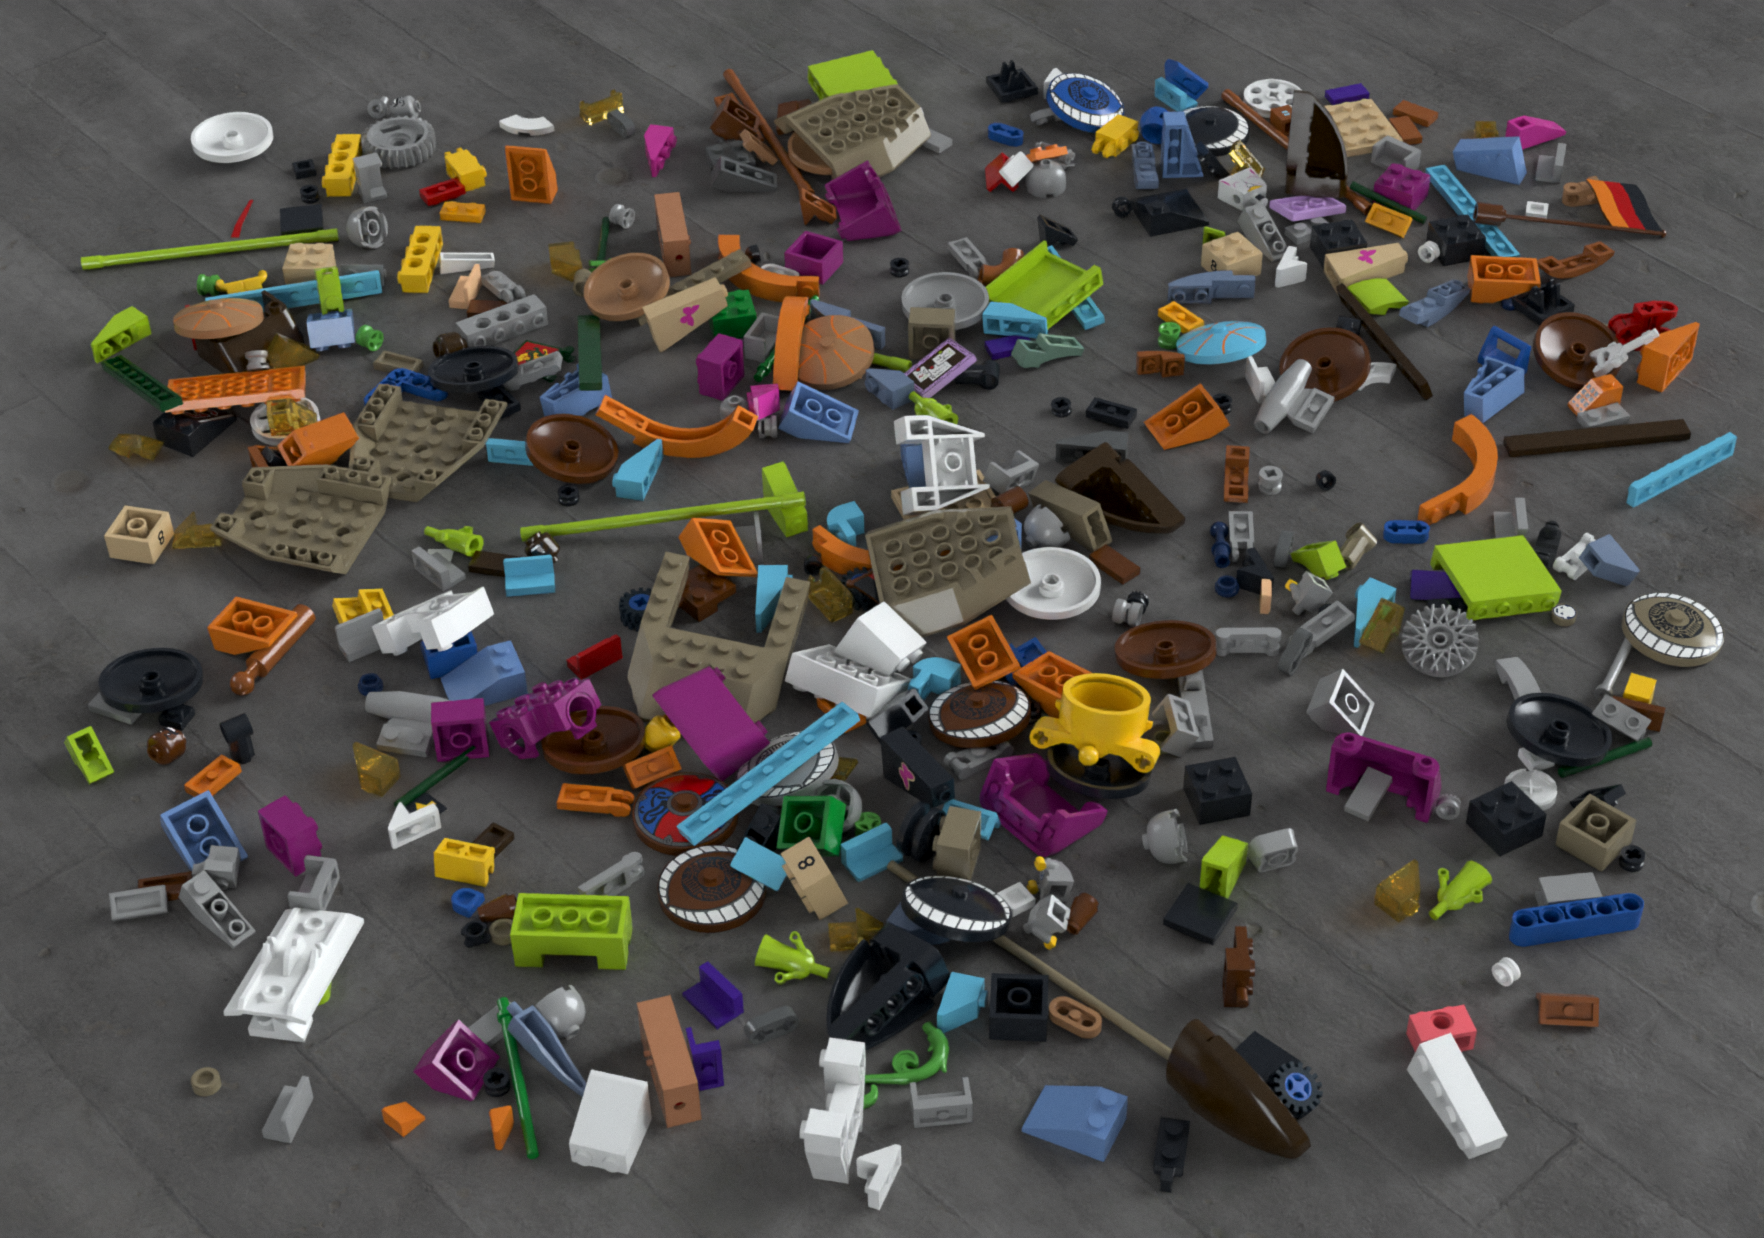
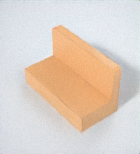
[449,264,482,309]

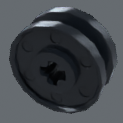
[896,801,946,863]

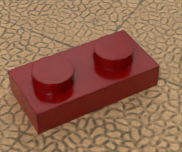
[419,177,466,206]

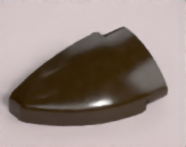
[1285,90,1348,198]
[1055,442,1185,534]
[1166,1019,1311,1159]

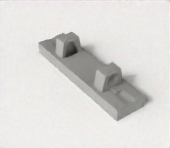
[1177,670,1214,749]

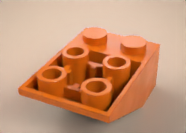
[277,412,359,466]

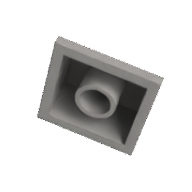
[1306,669,1375,736]

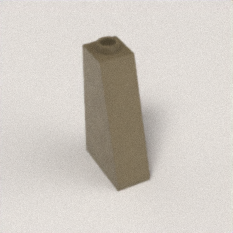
[1028,480,1112,553]

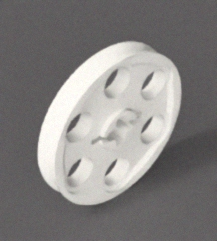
[1243,79,1302,118]
[250,398,320,446]

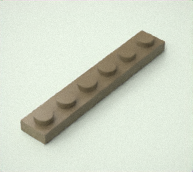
[634,249,752,326]

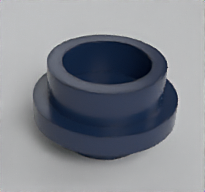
[1215,575,1239,598]
[358,673,384,696]

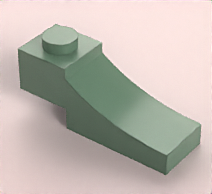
[1011,333,1084,368]

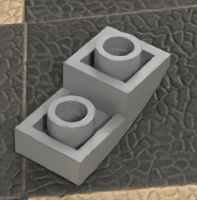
[1494,657,1541,700]

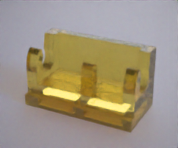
[579,89,624,125]
[807,567,852,623]

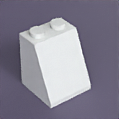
[834,602,927,676]
[569,1070,652,1174]

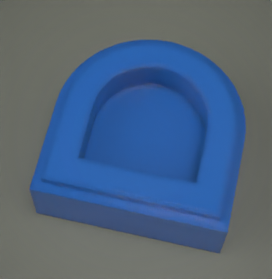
[451,888,485,918]

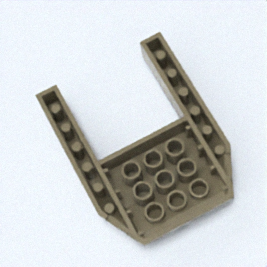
[627,552,810,723]

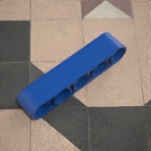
[1509,893,1644,947]

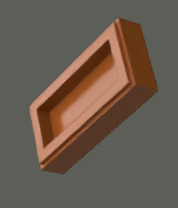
[1393,100,1439,127]
[1389,116,1423,145]

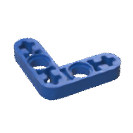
[364,368,448,405]

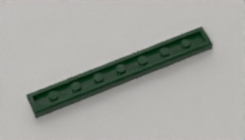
[577,315,602,391]
[101,355,183,412]

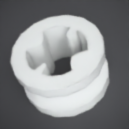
[1418,241,1440,263]
[1492,957,1521,986]

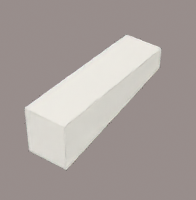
[439,253,495,274]

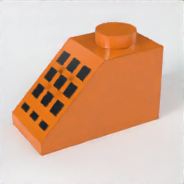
[1568,374,1623,416]

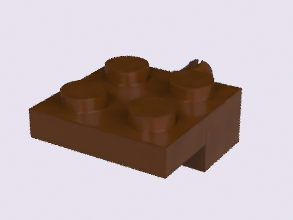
[678,564,736,622]
[1222,926,1255,1008]

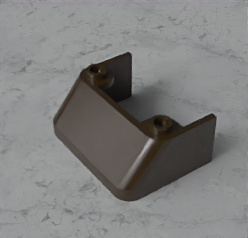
[195,290,305,374]

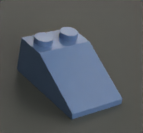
[306,309,355,351]
[778,382,859,443]
[441,640,528,706]
[160,790,248,871]
[1022,1085,1128,1162]

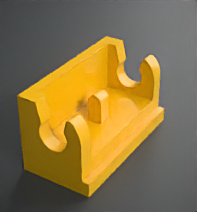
[434,838,495,887]

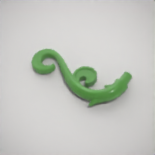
[863,1021,949,1109]

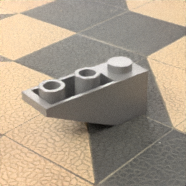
[1237,202,1288,262]
[178,870,256,949]

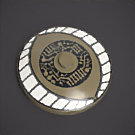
[1621,592,1725,667]

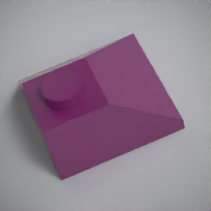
[413,1020,500,1101]

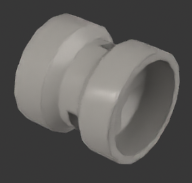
[1112,598,1143,627]

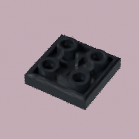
[280,204,324,236]
[1163,883,1238,945]
[1235,1031,1301,1082]

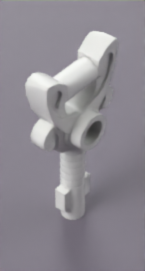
[1589,328,1659,378]

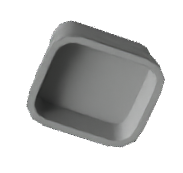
[1247,828,1298,873]

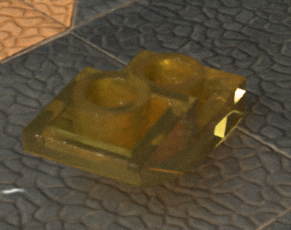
[1474,121,1499,139]
[108,434,164,461]

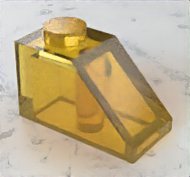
[266,333,320,369]
[352,741,401,797]
[1374,859,1420,923]

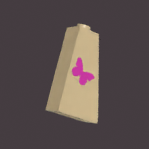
[1324,243,1408,295]
[642,277,728,352]

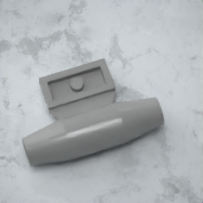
[1254,359,1335,434]
[365,691,451,757]

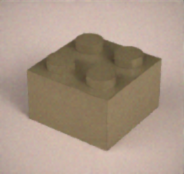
[908,307,955,359]
[1555,794,1636,872]
[932,806,981,881]

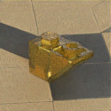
[548,241,582,282]
[267,398,317,436]

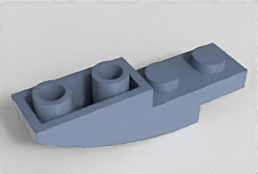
[1131,142,1159,189]
[1167,270,1255,304]
[1399,280,1471,327]
[810,299,885,350]

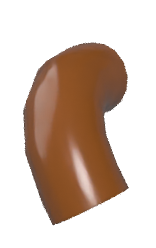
[978,248,1024,286]

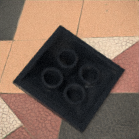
[1128,189,1209,237]

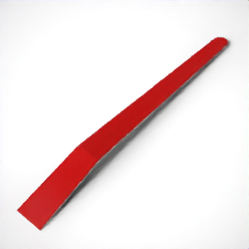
[231,200,254,238]

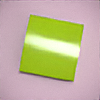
[1347,278,1409,315]

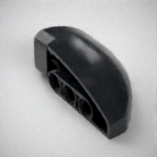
[826,923,950,1050]

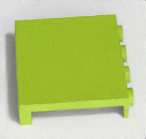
[808,50,898,100]
[985,241,1104,330]
[1430,535,1562,620]

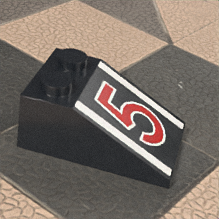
[152,407,237,457]

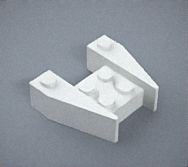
[894,415,990,515]
[372,587,494,656]
[800,1038,866,1184]

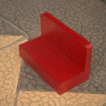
[985,152,1019,192]
[566,634,623,680]

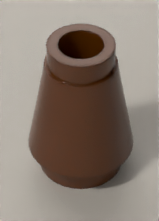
[477,893,517,923]
[1066,893,1099,935]

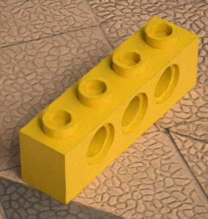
[322,134,363,197]
[397,226,443,293]

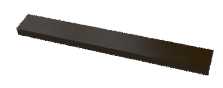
[1336,283,1433,400]
[1503,419,1691,457]

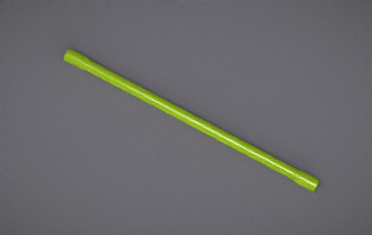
[81,228,339,270]
[520,491,806,541]

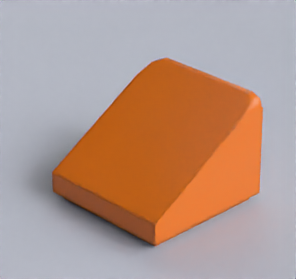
[382,1101,425,1137]
[489,1106,514,1151]

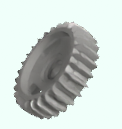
[361,115,436,169]

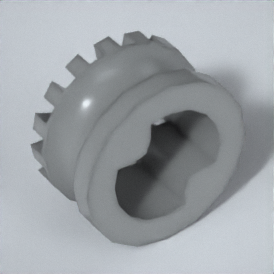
[1436,793,1461,820]

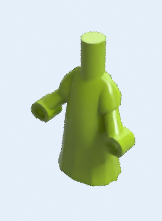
[909,391,959,425]
[424,526,484,557]
[1429,860,1492,920]
[755,931,831,985]

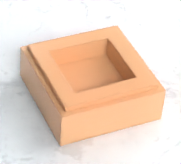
[1260,579,1272,614]

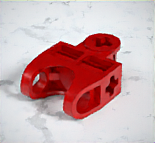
[1608,301,1678,351]

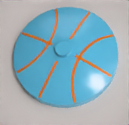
[1176,321,1267,364]

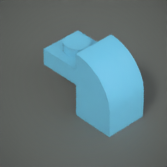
[827,501,864,547]
[908,657,961,701]

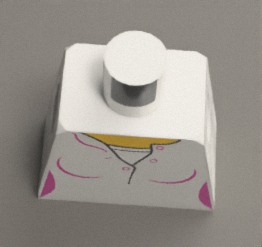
[1218,168,1268,211]

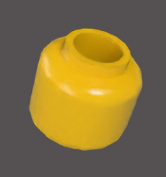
[645,715,681,753]

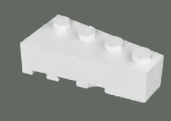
[1407,1033,1508,1159]

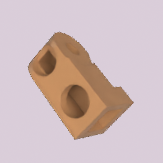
[1562,176,1599,207]

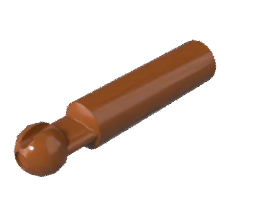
[230,604,316,696]

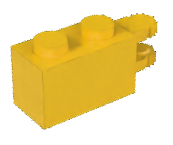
[1091,114,1139,158]
[444,148,487,192]

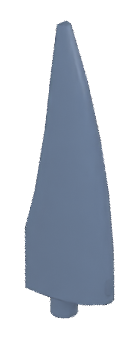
[506,1001,586,1097]

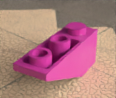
[1505,115,1566,150]
[644,124,677,177]
[746,384,780,420]

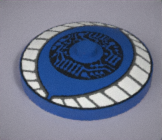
[1046,73,1124,133]

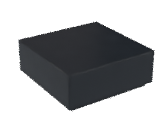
[292,159,317,179]

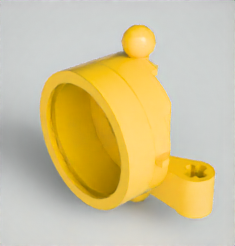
[1029,673,1160,773]

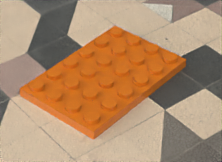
[165,365,306,414]

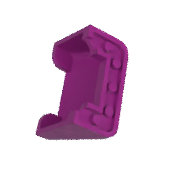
[825,160,902,241]
[652,666,770,781]
[1326,732,1442,823]
[979,753,1108,857]

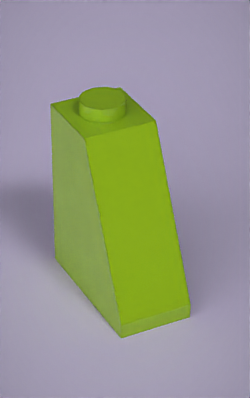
[762,461,808,537]
[1200,835,1248,899]

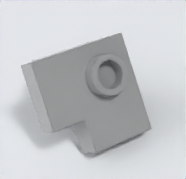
[192,845,241,890]

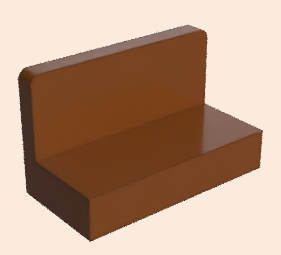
[1536,993,1599,1027]

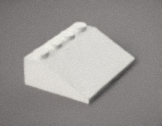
[785,644,911,719]

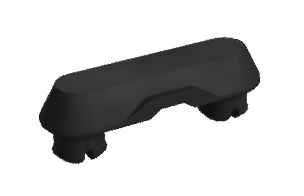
[1534,520,1562,571]

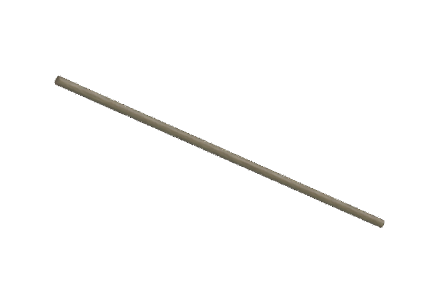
[887,860,1172,1060]

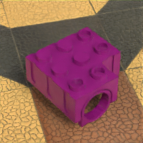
[489,678,601,759]

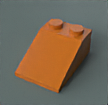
[505,145,558,204]
[1467,255,1541,304]
[1636,322,1700,393]
[1144,383,1230,450]
[678,518,758,577]
[207,597,298,655]
[946,615,1021,690]
[1012,651,1091,719]

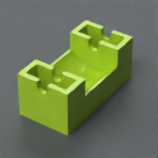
[510,893,633,970]

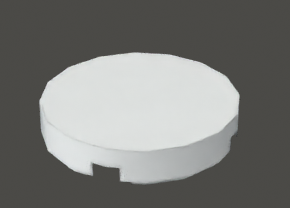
[1504,769,1557,811]

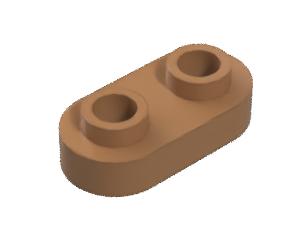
[1049,996,1102,1039]

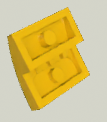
[332,589,394,624]

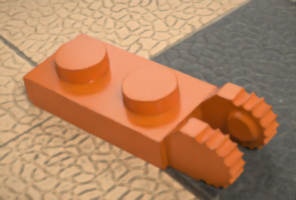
[556,783,635,817]

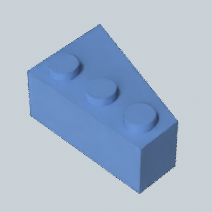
[1160,111,1204,178]
[1453,137,1527,185]
[1464,356,1524,423]
[540,363,612,417]
[900,444,926,488]

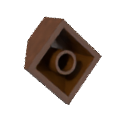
[710,95,760,140]

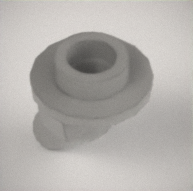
[367,96,389,119]

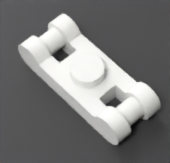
[1553,533,1595,580]

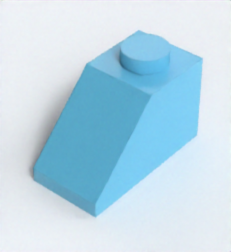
[937,972,988,1033]

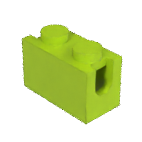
[314,266,344,314]

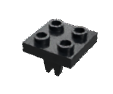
[986,60,1038,103]
[1512,278,1575,325]

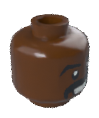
[147,727,186,765]

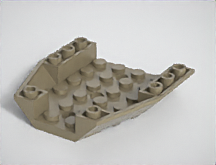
[774,84,931,180]
[349,384,507,502]
[210,464,391,574]
[865,506,1031,638]

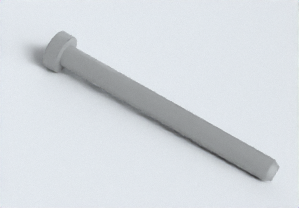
[1594,637,1632,701]

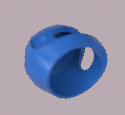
[1140,106,1169,144]

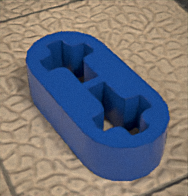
[988,123,1024,147]
[1383,520,1430,544]

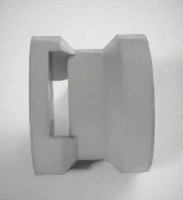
[609,204,635,229]
[245,350,269,371]
[758,415,777,439]
[1258,466,1283,495]

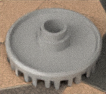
[1401,604,1479,677]

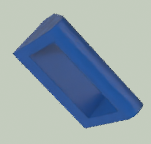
[1164,59,1209,101]
[1477,326,1531,374]

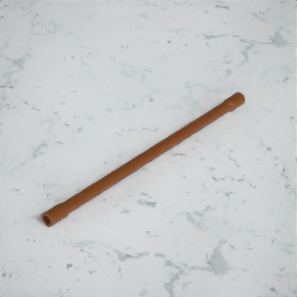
[723,69,815,195]
[1221,89,1372,216]

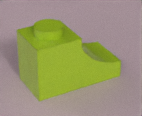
[1290,540,1346,580]
[64,726,114,785]

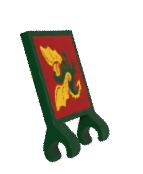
[514,340,576,382]

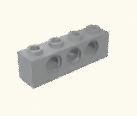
[456,294,548,348]

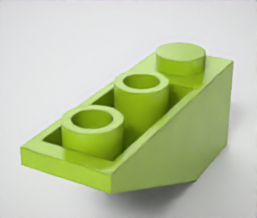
[91,306,152,363]

